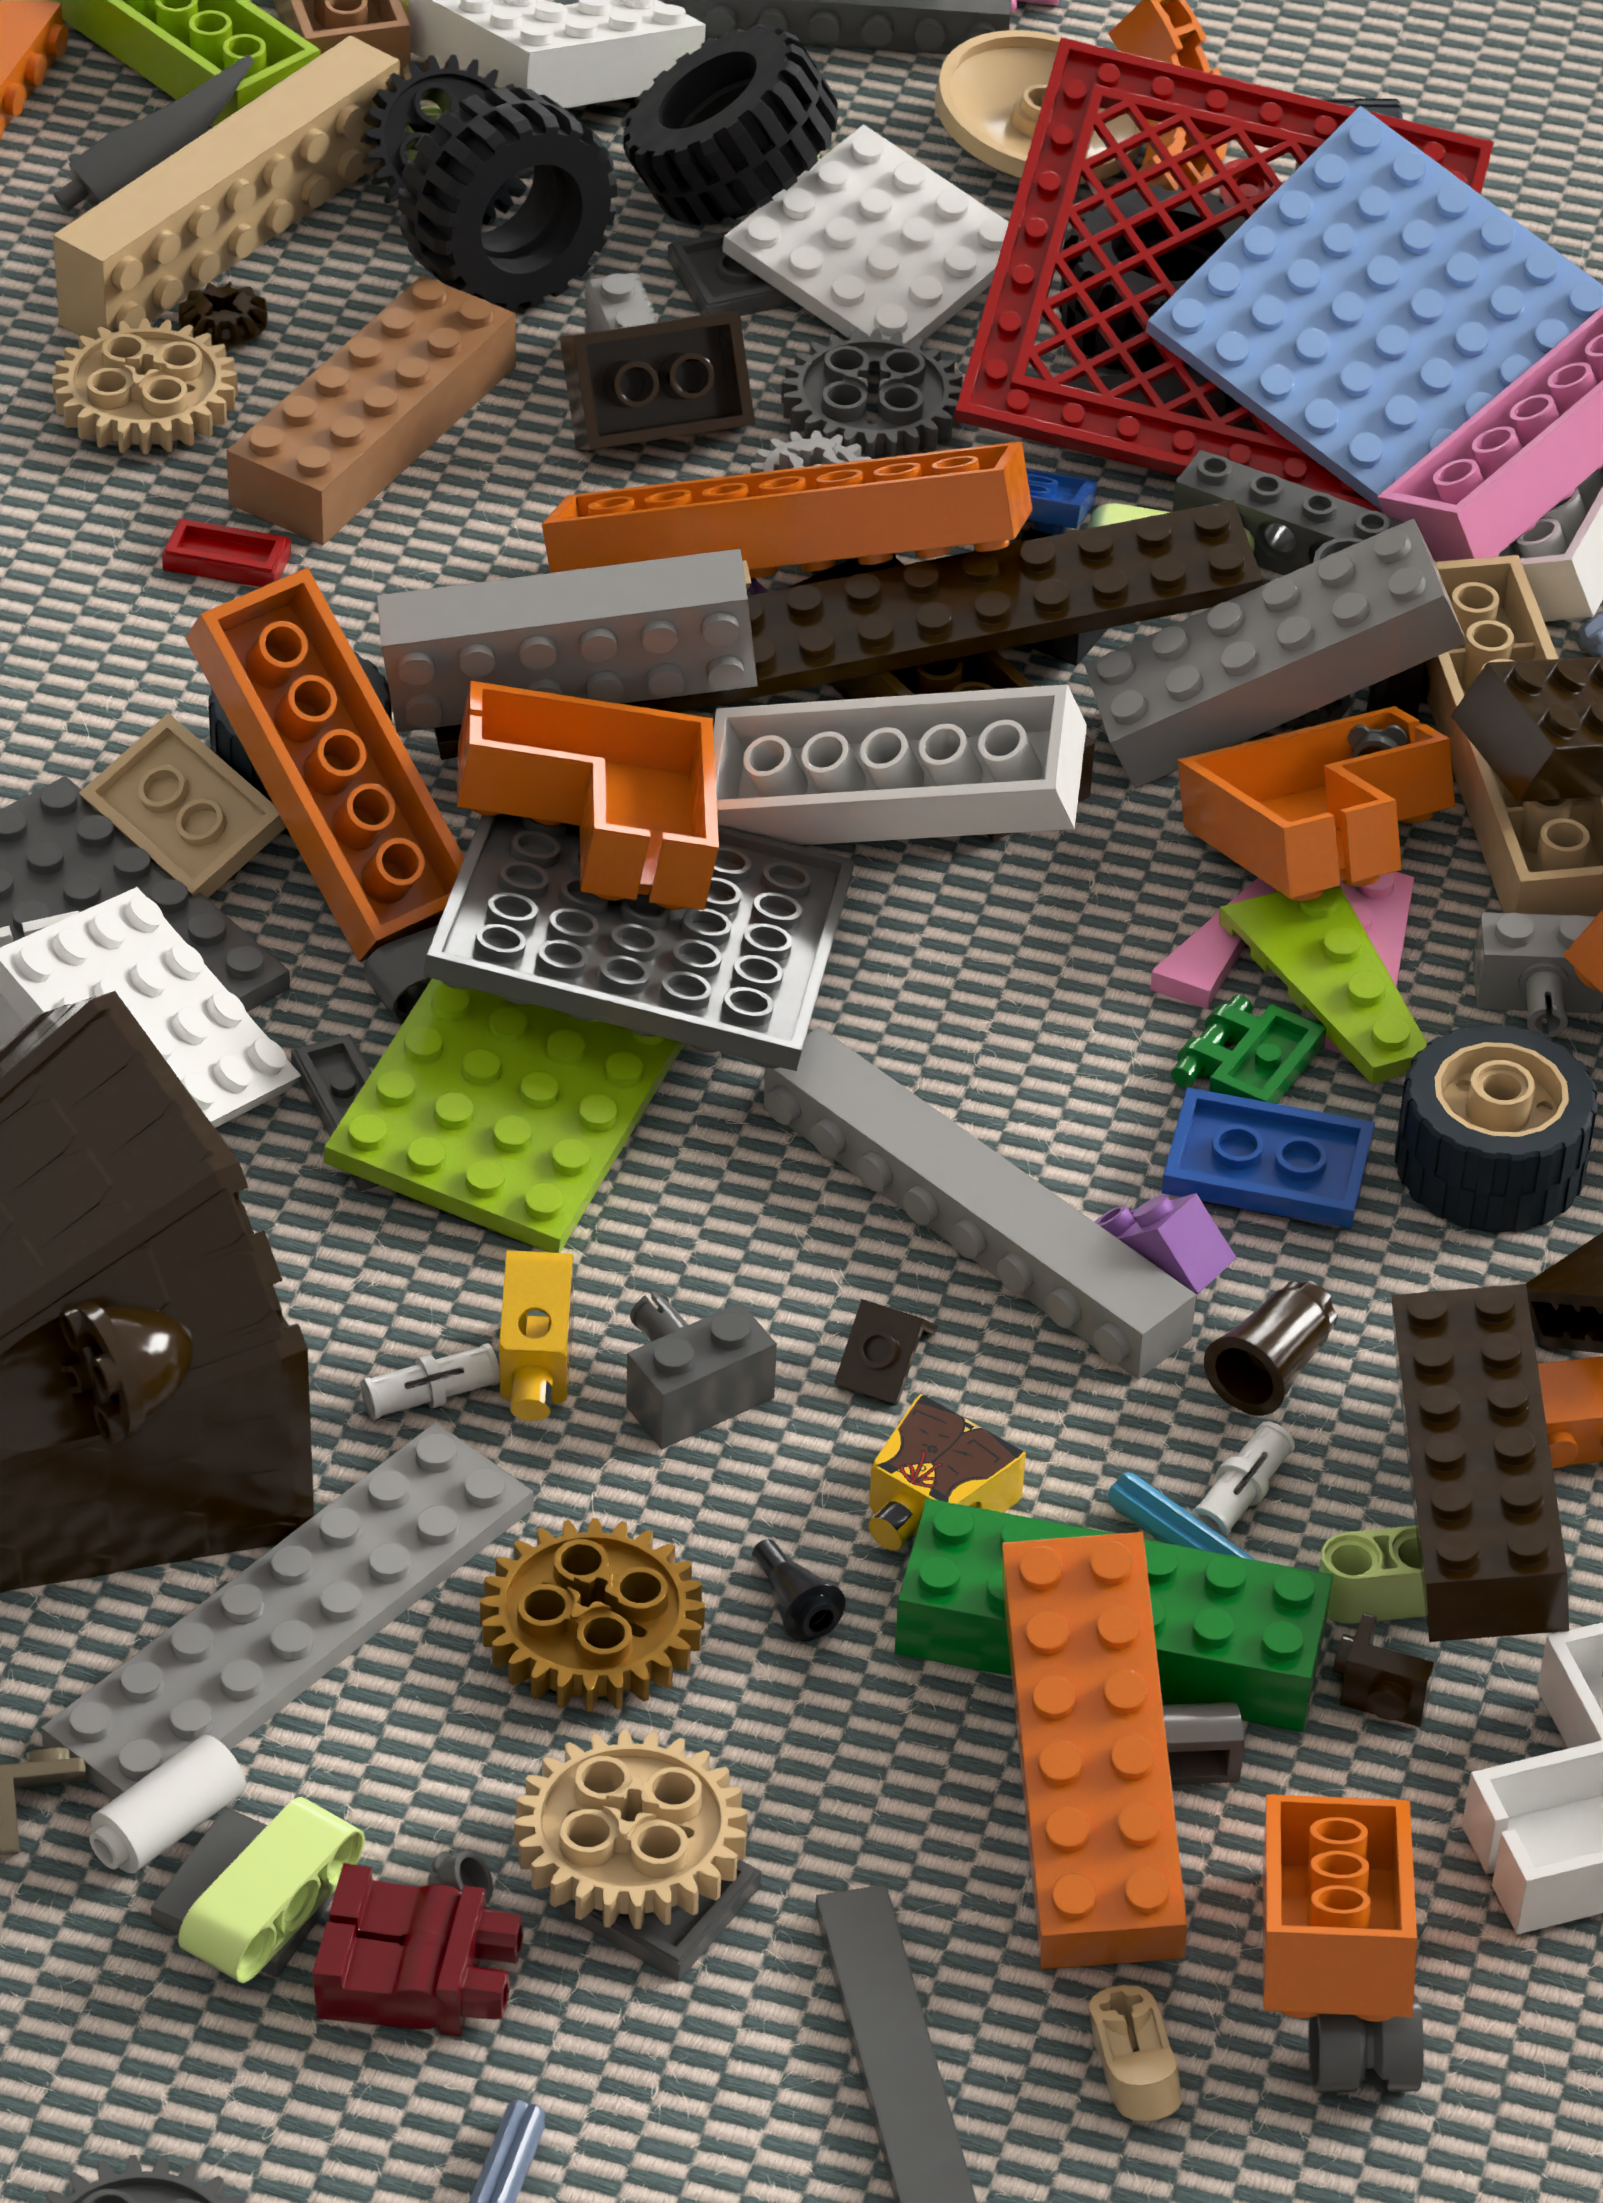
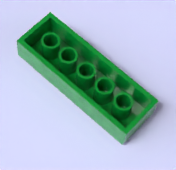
[894,1498,1333,1732]

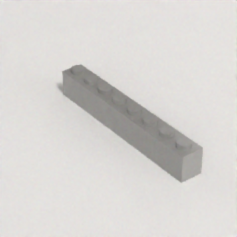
[764,1027,1196,1379]

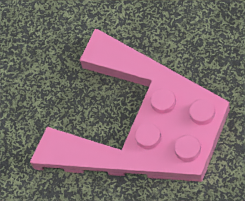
[1150,872,1414,1055]

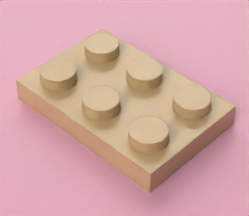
[79,713,286,899]

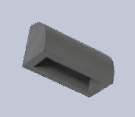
[1163,1702,1245,1785]

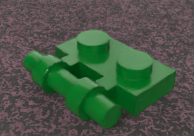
[1170,995,1326,1104]

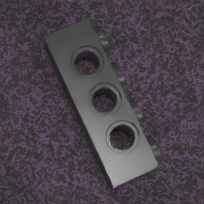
[1173,450,1404,576]

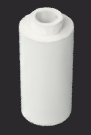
[89,1735,246,1874]

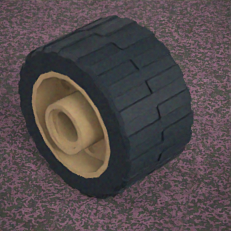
[1395,1024,1598,1232]

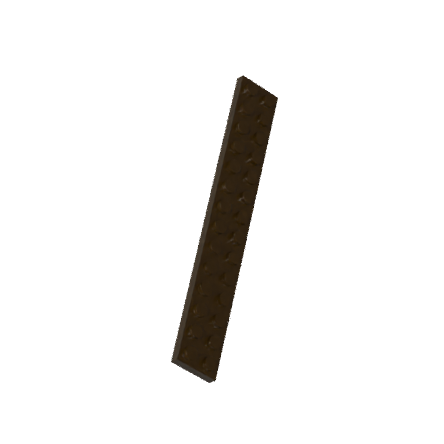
[434,500,1263,760]

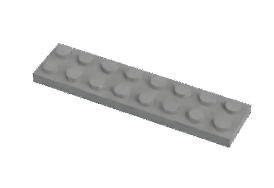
[41,1422,533,1800]

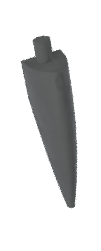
[54,54,254,212]

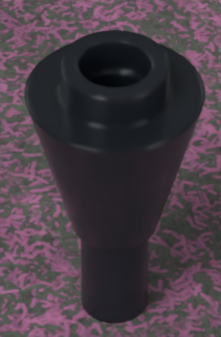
[752,1539,846,1642]

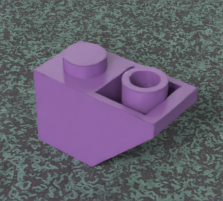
[1095,1193,1237,1294]

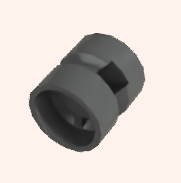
[1308,1995,1424,2093]

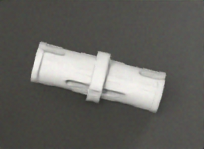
[360,1343,500,1420]
[1190,1421,1295,1538]

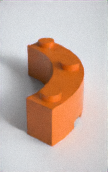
[1108,0,1228,199]

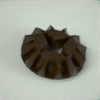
[179,281,268,347]

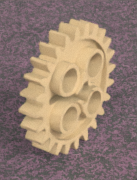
[52,319,238,454]
[514,1729,748,1929]

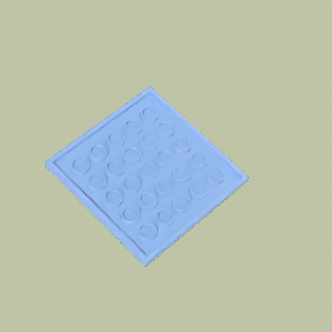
[1146,106,1603,512]

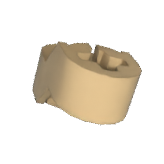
[1089,1985,1182,2121]

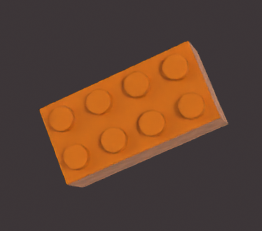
[1263,1794,1417,2022]

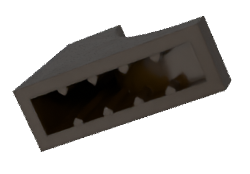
[1525,1232,1603,1353]

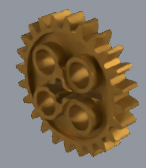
[480,1518,705,1711]

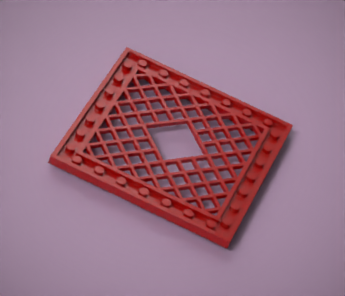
[954,37,1494,514]

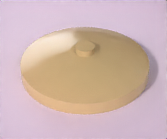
[935,30,1142,184]

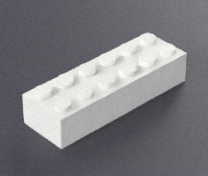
[713,684,1087,846]

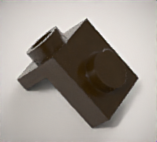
[1333,1613,1434,1727]

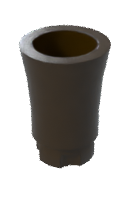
[1204,1280,1338,1416]

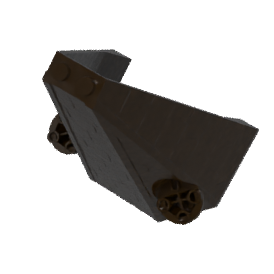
[0,991,314,1593]

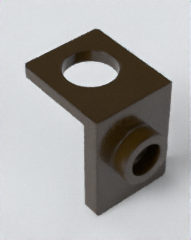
[835,1299,938,1404]

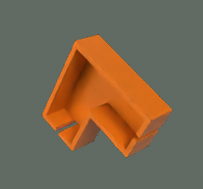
[457,681,719,910]
[1177,706,1455,901]

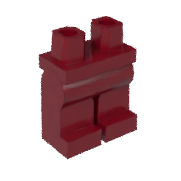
[312,1863,524,2037]

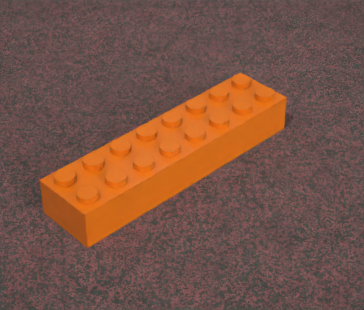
[541,441,1032,578]

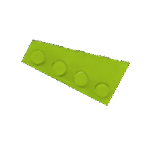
[1219,886,1427,1084]

